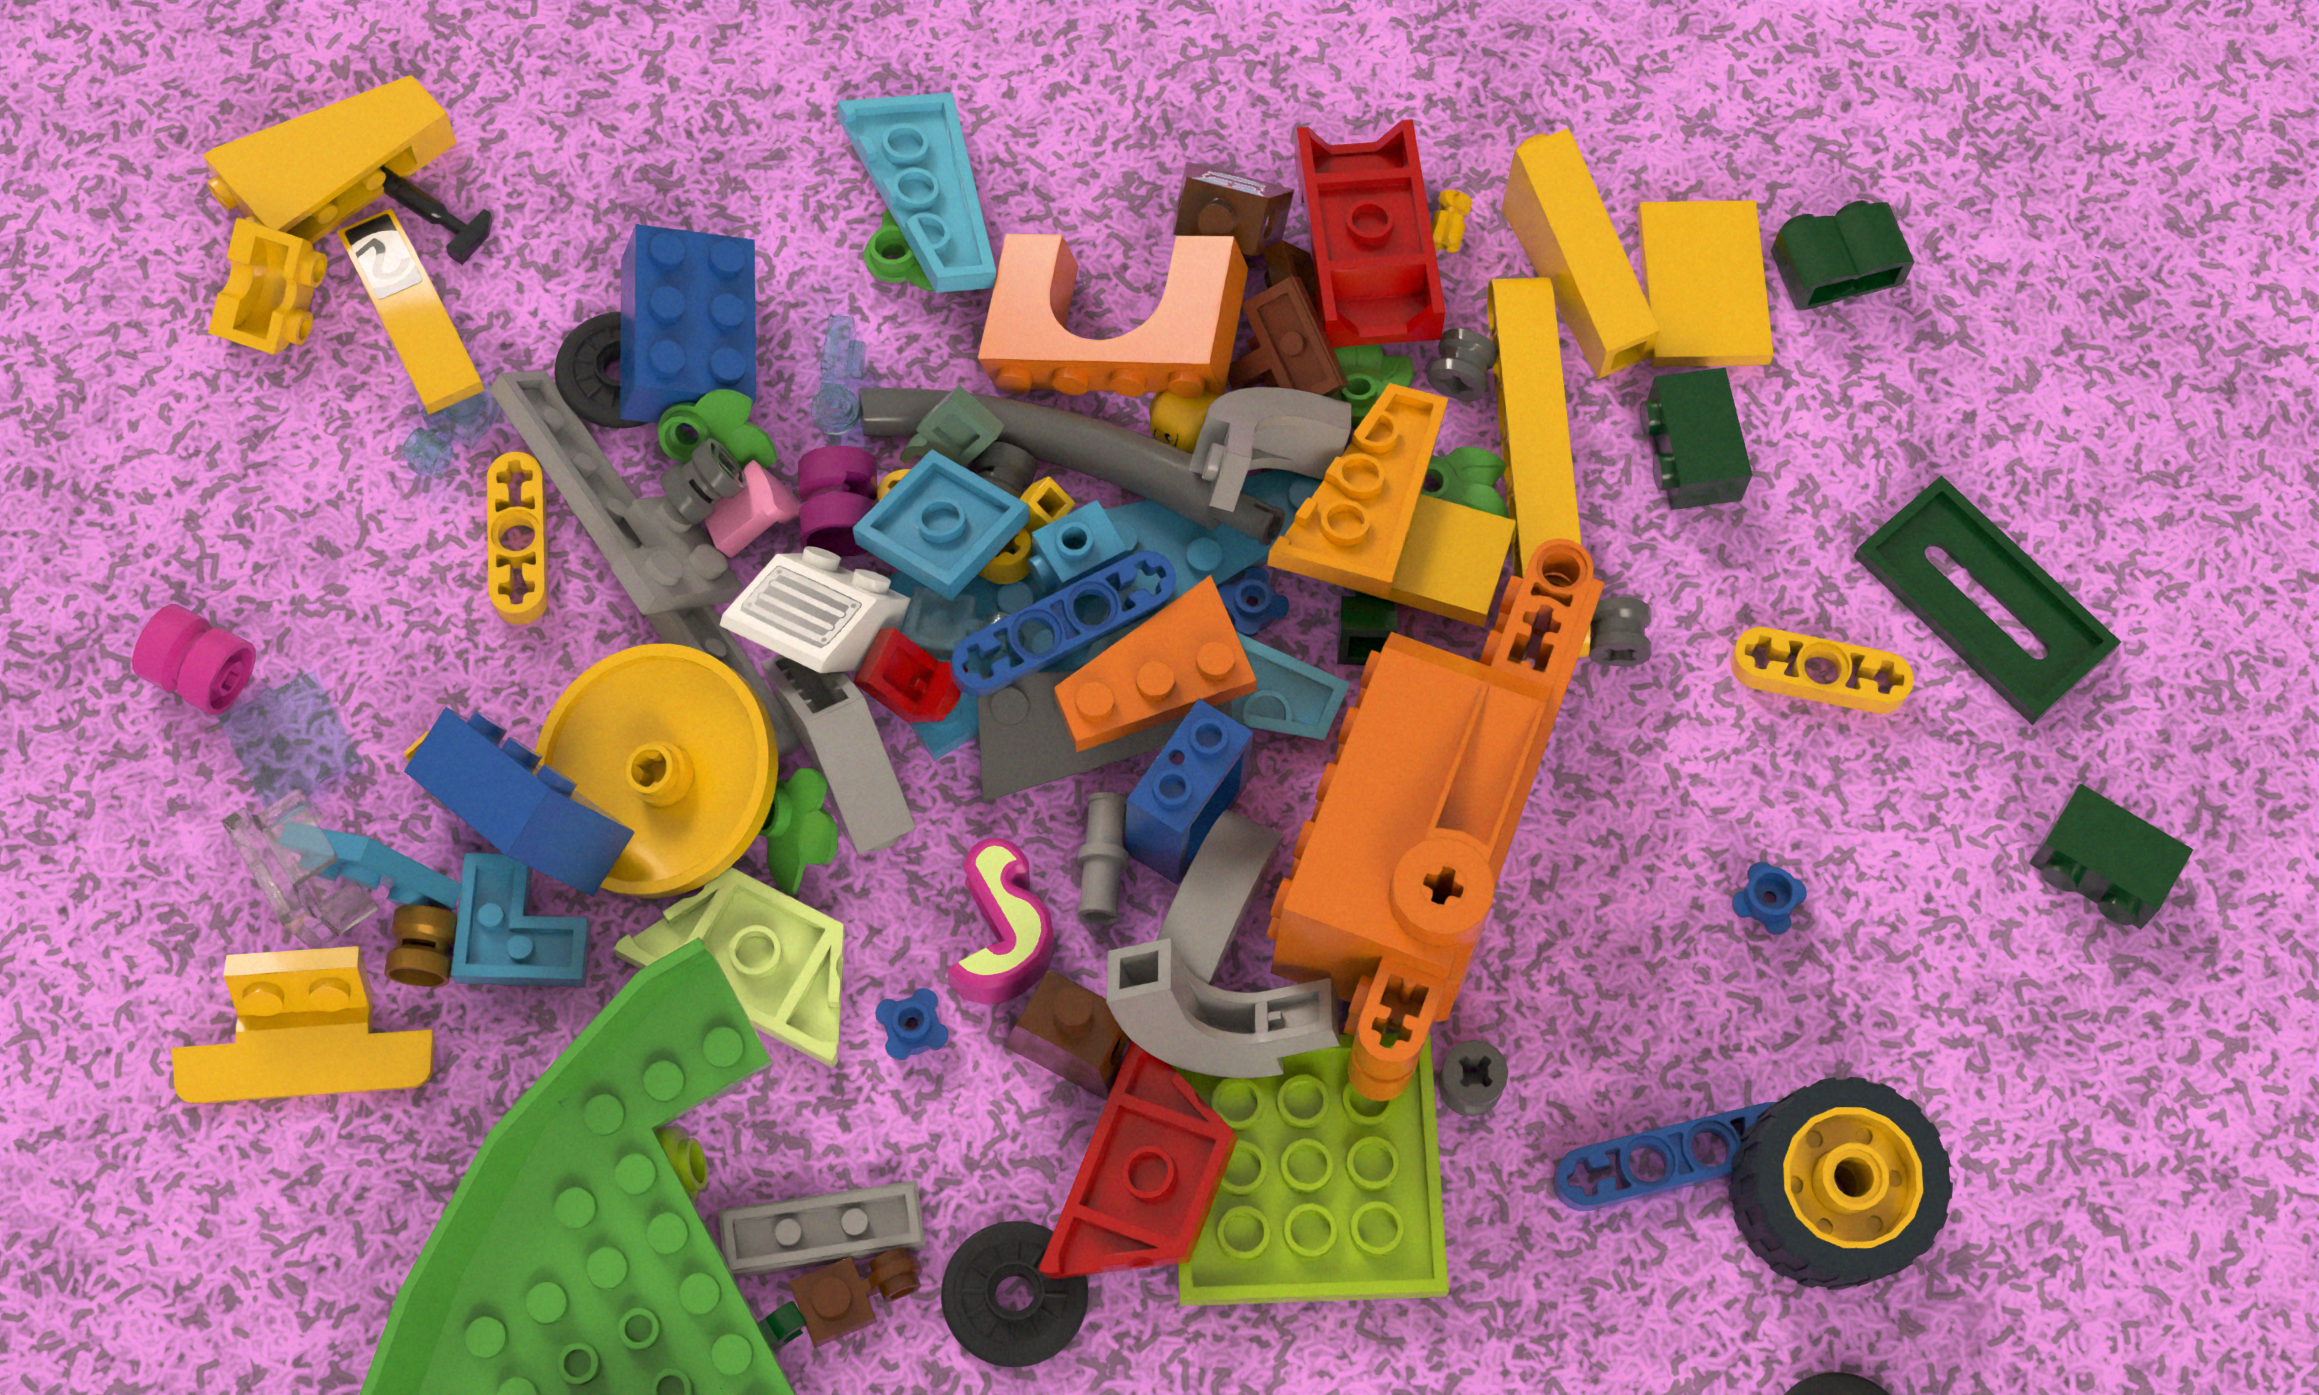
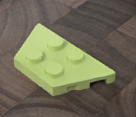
[614,867,845,1069]

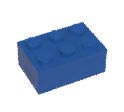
[620,224,756,427]

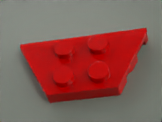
[1038,1041,1238,1279]

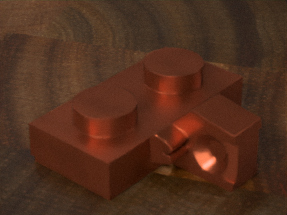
[1228,276,1350,397]

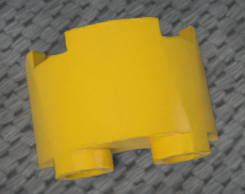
[208,217,327,355]

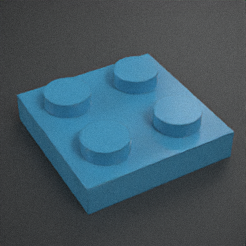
[852,449,1030,601]

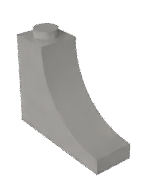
[760,654,916,855]

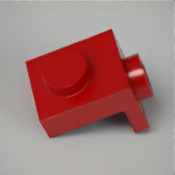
[853,628,969,723]

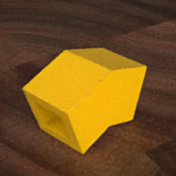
[1020,476,1076,543]

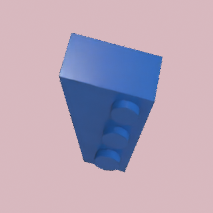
[404,707,635,897]

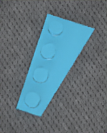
[837,92,997,293]
[1082,585,1350,740]

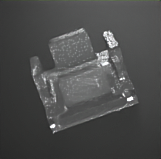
[221,789,379,949]

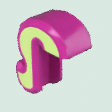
[947,838,1054,1005]

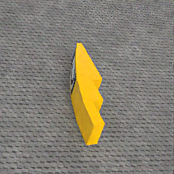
[337,208,485,415]

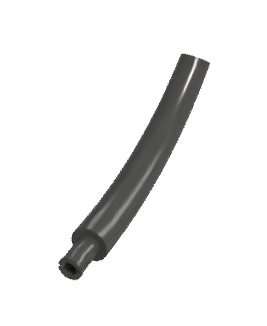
[858,388,1285,546]

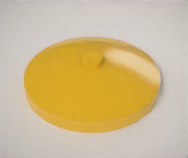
[535,644,778,899]

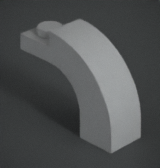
[1188,387,1351,512]
[1156,809,1284,986]
[1106,938,1340,1078]

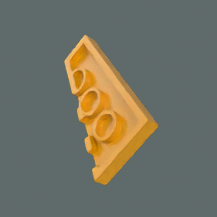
[1267,383,1448,598]

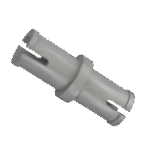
[1077,792,1129,925]

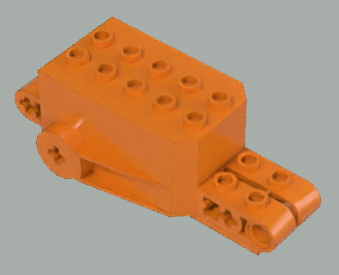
[1266,538,1605,1101]

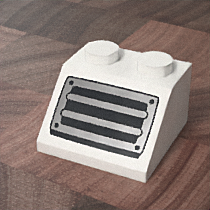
[719,546,911,673]

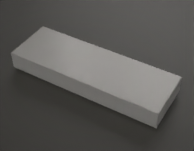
[718,1180,926,1279]

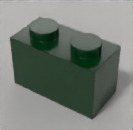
[1640,367,1753,510]
[2029,783,2194,930]

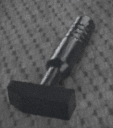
[379,165,492,265]

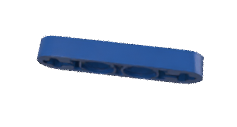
[949,551,1176,697]
[1553,1102,1776,1211]

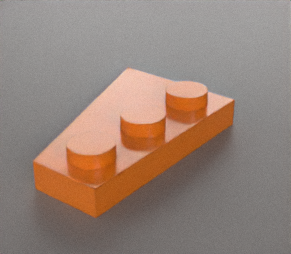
[1054,575,1257,753]

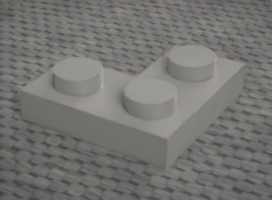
[610,496,743,615]

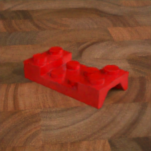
[1294,119,1446,348]

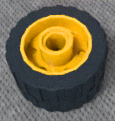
[1728,1077,1953,1290]

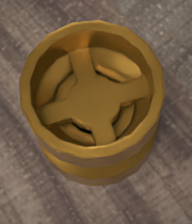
[384,905,457,987]

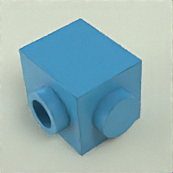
[1027,500,1128,602]

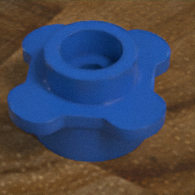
[1218,568,1289,637]
[1732,862,1807,935]
[875,988,948,1061]

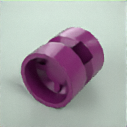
[798,446,878,557]

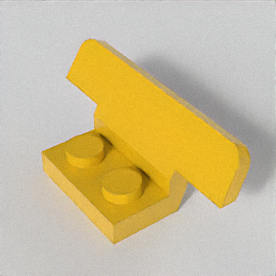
[171,946,436,1104]

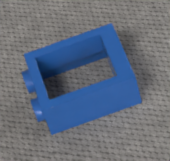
[1125,698,1254,885]

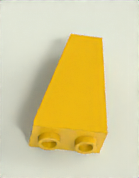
[203,75,457,244]
[1501,128,1660,379]

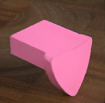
[704,460,802,559]

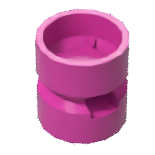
[132,604,256,715]

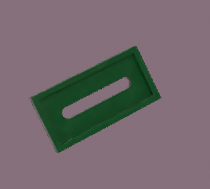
[1854,475,2121,726]

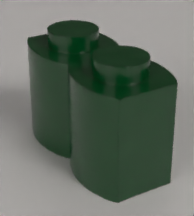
[1770,200,1915,310]

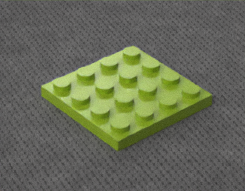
[1170,1032,1449,1306]

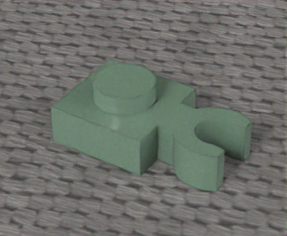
[900,384,1005,467]

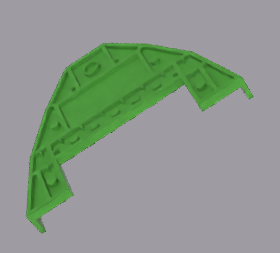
[359,937,797,1395]

